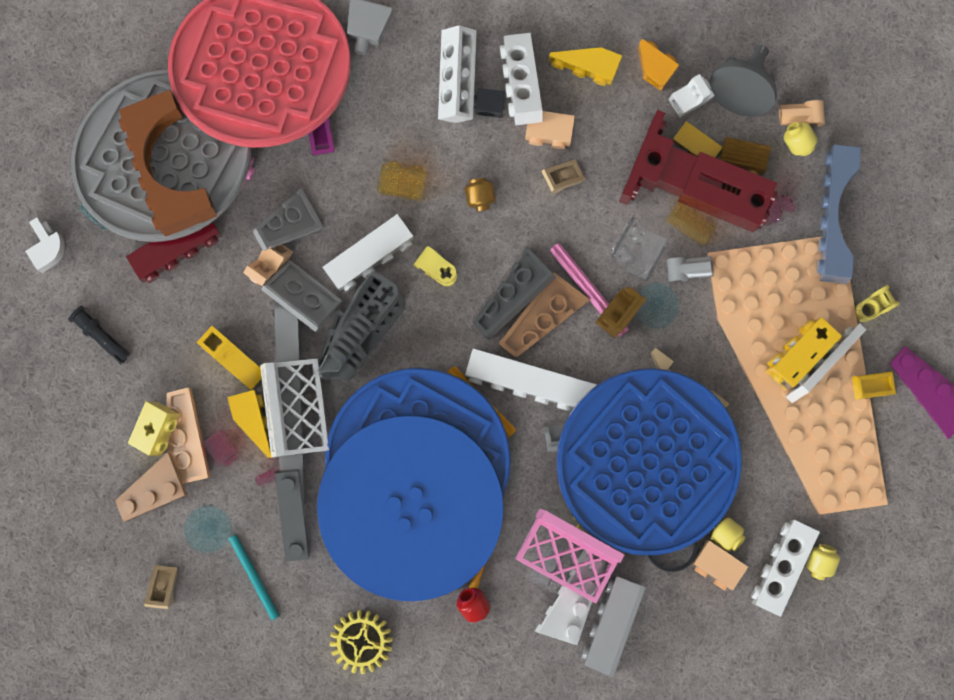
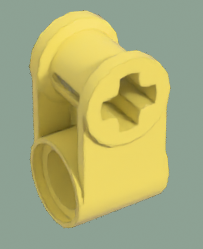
[413,246,457,286]
[855,285,900,322]

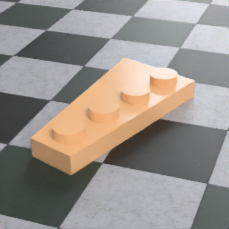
[166,388,211,484]

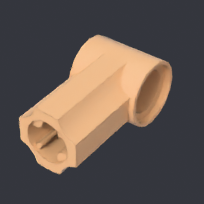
[779,100,825,126]

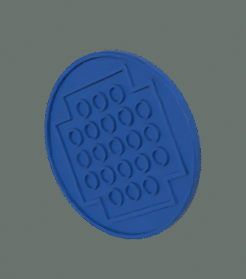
[325,368,510,496]
[556,368,742,555]
[317,415,503,601]

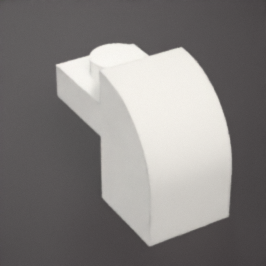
[668,74,715,118]
[25,218,65,273]

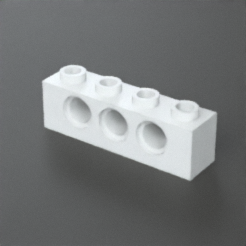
[438,25,476,123]
[500,33,542,125]
[751,520,820,617]

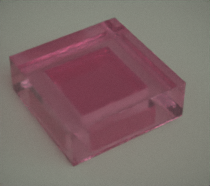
[255,468,279,486]

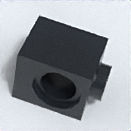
[473,88,505,118]

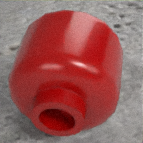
[456,588,491,623]

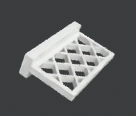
[260,358,329,458]

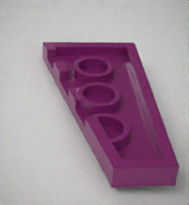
[889,346,954,439]

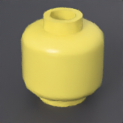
[783,122,818,156]
[711,518,746,552]
[806,544,840,580]

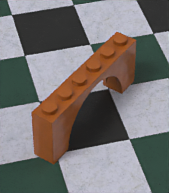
[118,89,217,237]

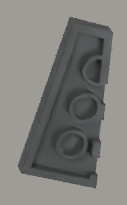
[473,247,556,340]

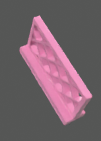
[515,509,624,603]

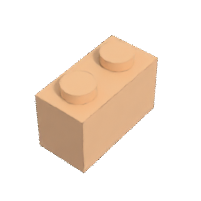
[525,111,575,149]
[692,540,748,591]

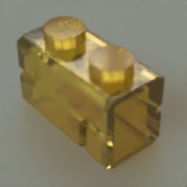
[377,161,428,202]

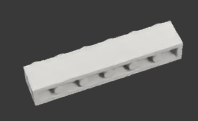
[465,349,596,411]

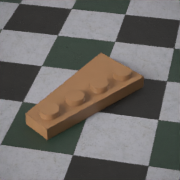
[498,272,590,359]

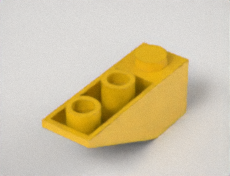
[548,47,622,86]
[196,326,262,390]
[227,390,274,458]

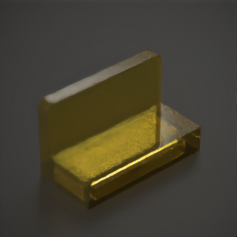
[665,202,716,246]

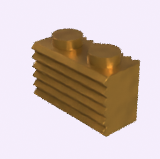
[720,136,771,176]

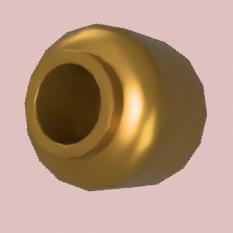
[464,177,496,212]

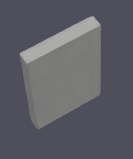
[261,260,343,332]

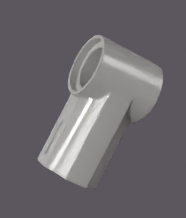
[667,256,713,283]

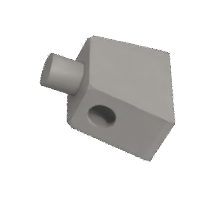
[347,0,393,55]

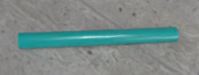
[228,534,280,620]

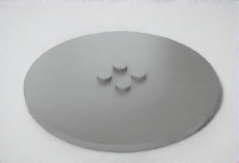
[71,70,251,242]

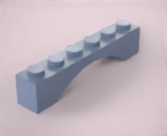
[816,144,861,284]

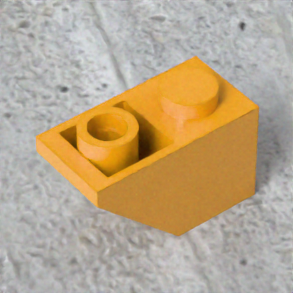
[638,39,679,91]

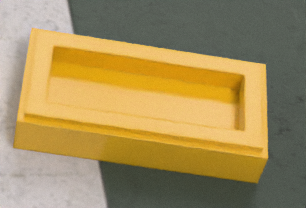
[673,121,723,157]
[852,371,896,400]

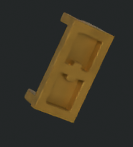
[595,286,647,338]

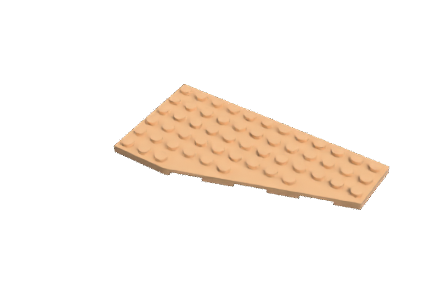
[707,234,888,515]

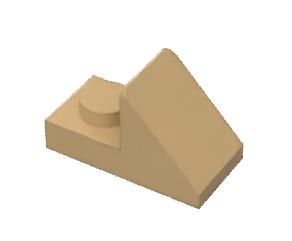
[542,159,585,195]
[144,565,178,609]

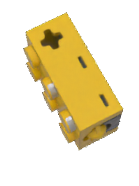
[765,317,842,390]

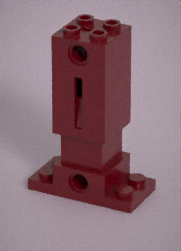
[619,110,778,232]

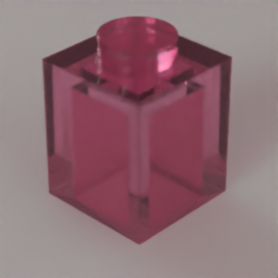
[202,429,240,467]

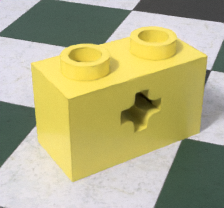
[128,401,179,456]

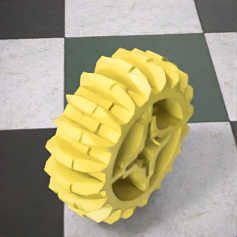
[330,610,393,674]

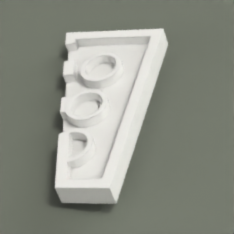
[786,323,866,403]
[535,549,606,645]

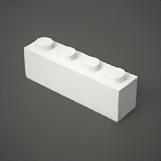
[323,214,414,292]

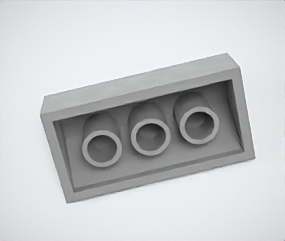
[581,576,646,677]

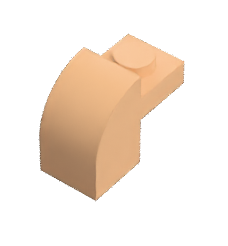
[244,244,293,286]

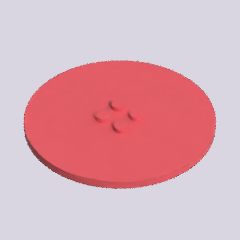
[168,0,351,148]

